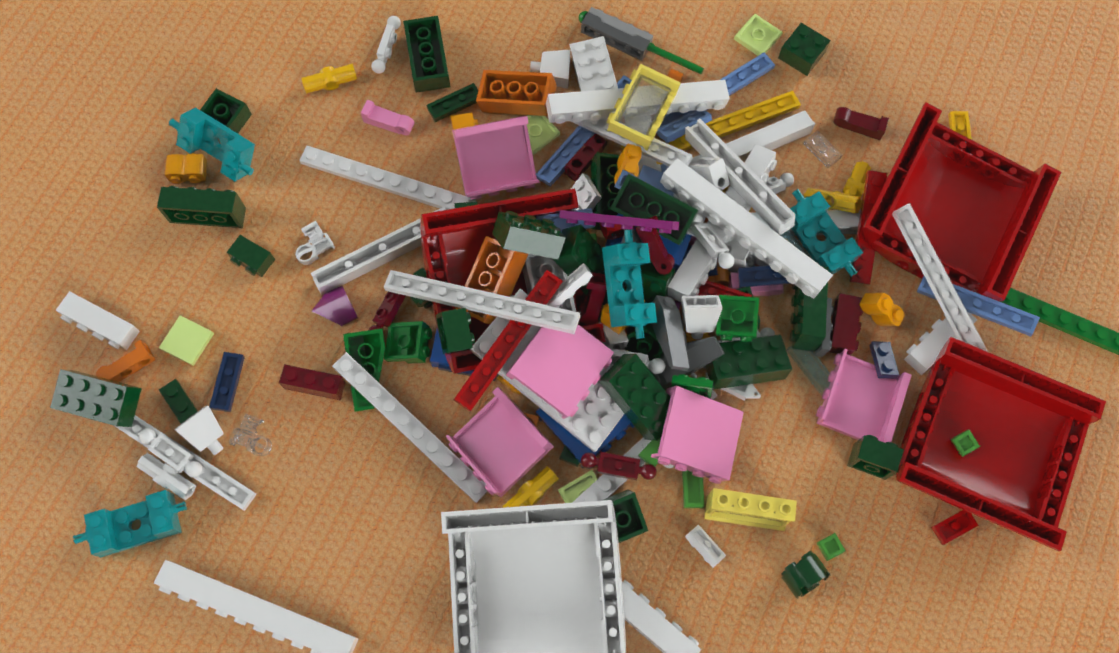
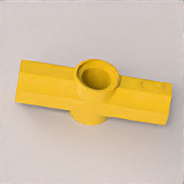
[301,63,357,94]
[842,161,871,197]
[804,188,862,213]
[502,466,559,508]

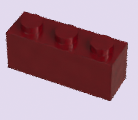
[829,293,863,356]
[279,364,346,401]

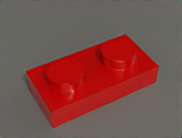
[931,510,979,545]

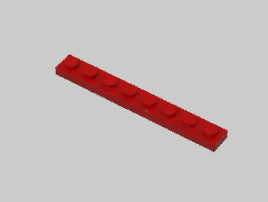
[453,270,563,412]

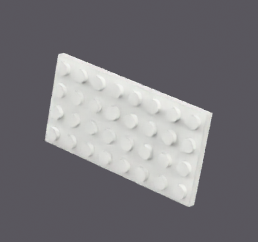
[470,289,624,452]

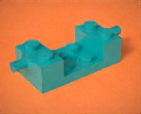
[168,107,255,182]
[790,189,863,277]
[602,230,657,339]
[73,490,187,558]

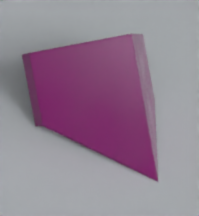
[312,286,358,326]

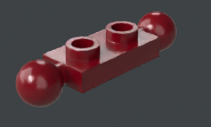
[369,291,406,335]
[581,452,657,481]

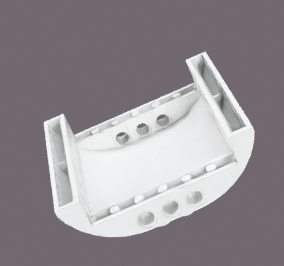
[441,500,626,653]

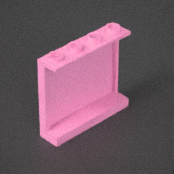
[452,116,540,200]
[506,325,614,419]
[816,349,912,443]
[651,386,744,484]
[446,387,554,497]

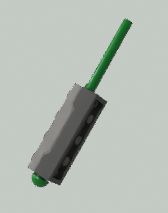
[578,7,704,74]

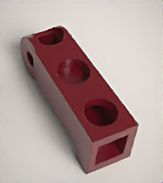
[833,107,889,140]
[564,134,607,182]
[635,215,675,275]
[580,272,607,326]

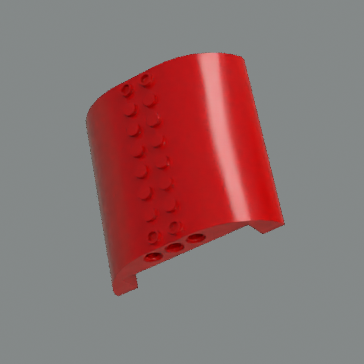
[863,102,1062,301]
[421,188,606,374]
[896,337,1106,551]

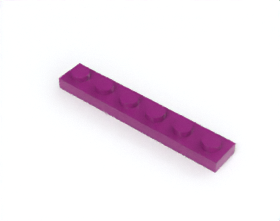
[559,210,679,234]

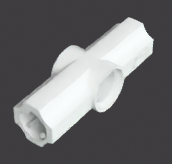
[136,453,196,500]

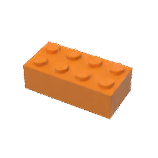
[476,70,557,116]
[455,236,528,324]

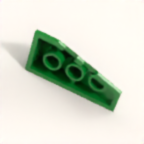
[343,328,385,412]

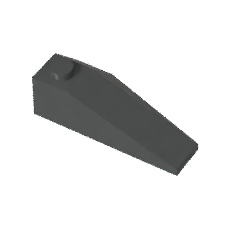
[651,295,689,371]
[649,336,725,391]

